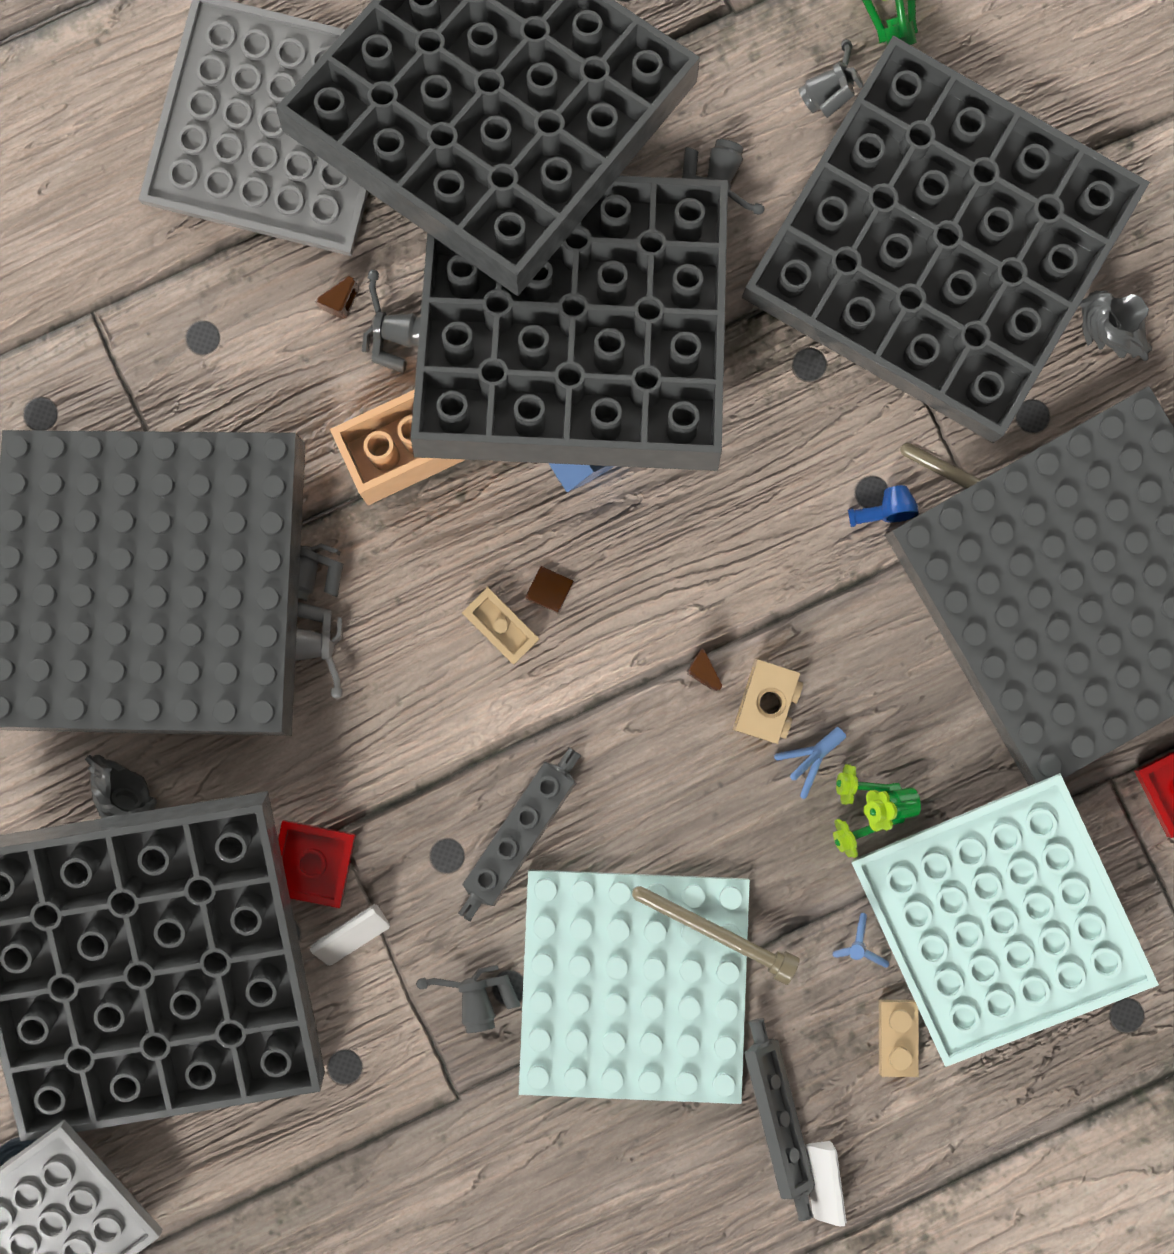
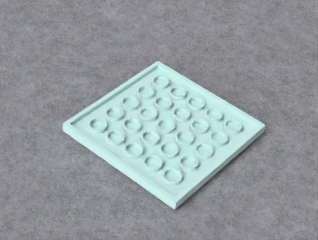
[851,773,1159,1067]
[519,869,750,1104]

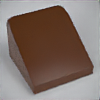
[315,276,359,319]
[525,566,574,614]
[686,648,722,692]

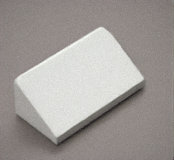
[310,904,390,966]
[805,1141,847,1227]

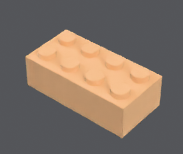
[330,390,464,505]

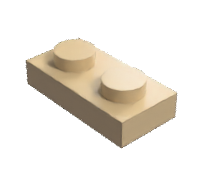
[462,587,540,665]
[879,1000,919,1077]

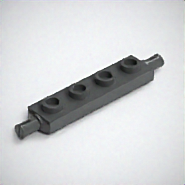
[458,747,581,922]
[744,1018,815,1221]

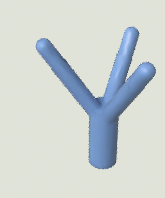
[774,727,847,799]
[833,913,889,968]

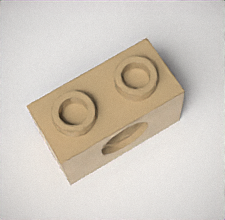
[732,659,803,744]

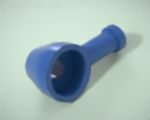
[848,485,919,527]

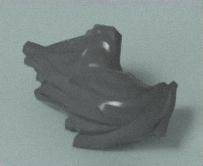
[1079,290,1152,361]
[85,755,157,818]

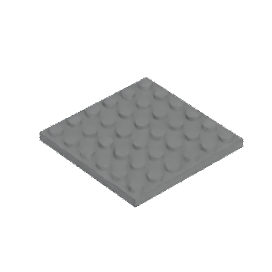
[139,0,369,256]

